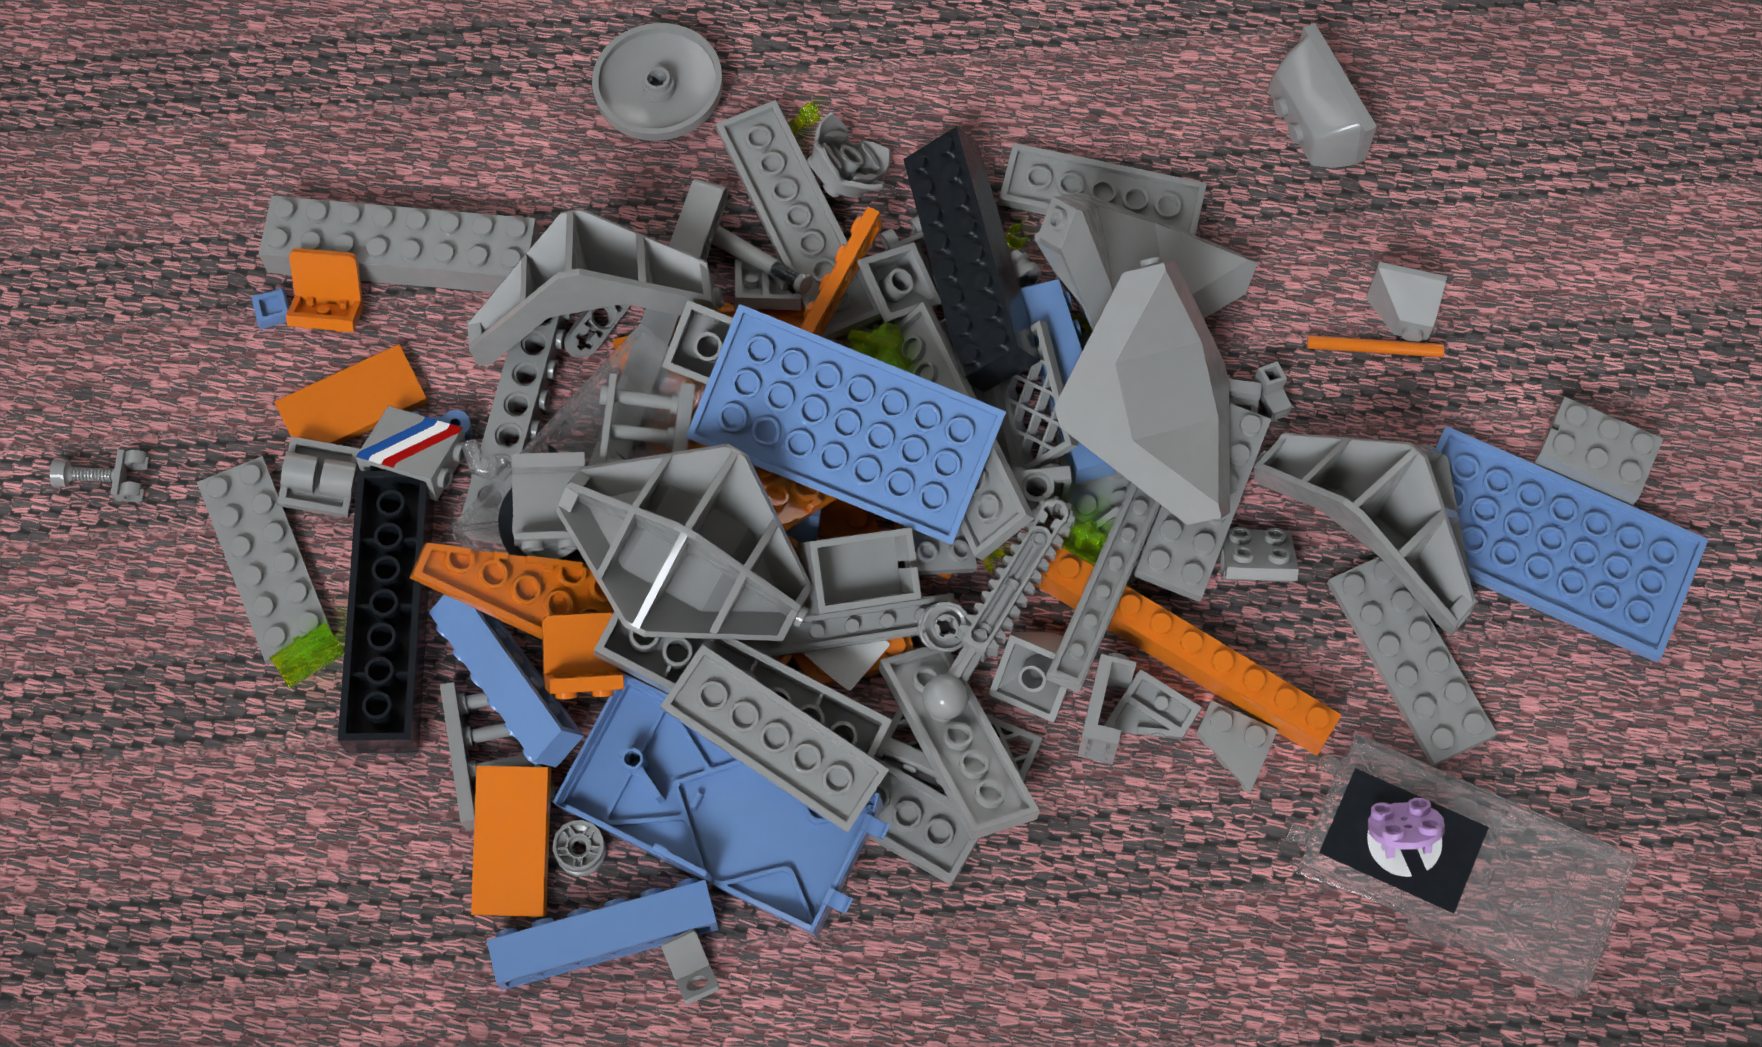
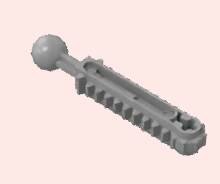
[922,496,1075,720]

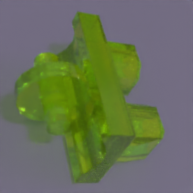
[847,322,913,370]
[1062,518,1108,566]
[269,623,344,689]

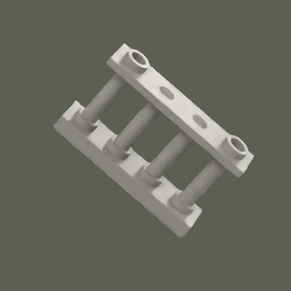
[598,373,695,464]
[440,682,556,831]

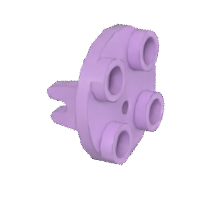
[1368,798,1445,859]

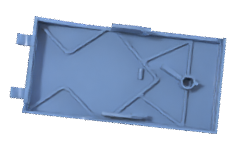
[553,673,891,938]

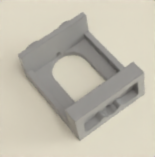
[1077,653,1137,764]

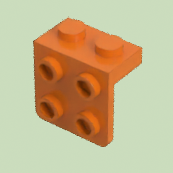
[286,248,364,332]
[542,612,624,699]

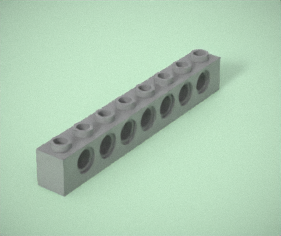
[459,313,574,545]

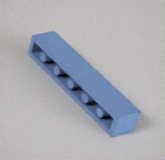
[1020,279,1116,484]
[429,594,584,767]
[487,878,719,990]

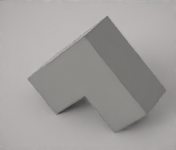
[1253,361,1292,422]

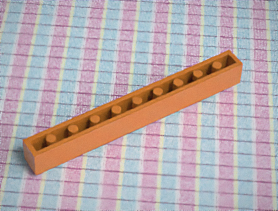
[1032,547,1342,756]

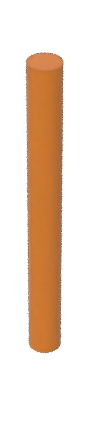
[1307,335,1444,357]

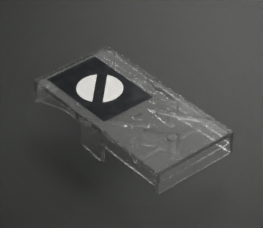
[1285,733,1638,1001]

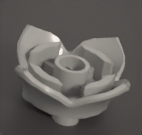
[807,112,891,198]

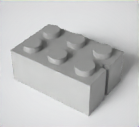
[1534,397,1663,506]
[797,527,922,614]

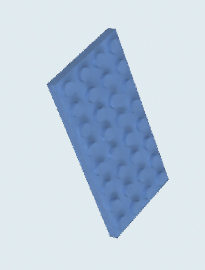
[685,304,1006,545]
[1436,426,1709,663]

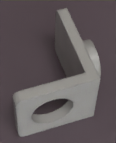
[661,929,720,1004]

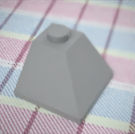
[857,242,941,323]
[1366,262,1447,342]
[988,632,1069,723]

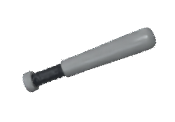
[712,226,813,294]

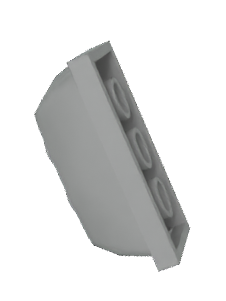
[1268,23,1377,168]

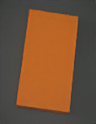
[274,344,429,445]
[471,766,551,917]

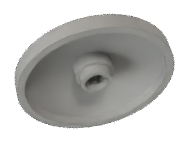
[592,23,723,141]

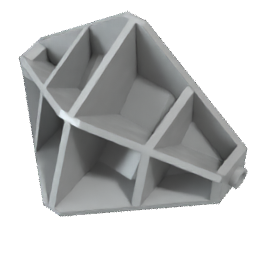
[1035,193,1258,331]
[467,209,724,366]
[1055,256,1230,525]
[1254,433,1477,636]
[556,444,813,641]

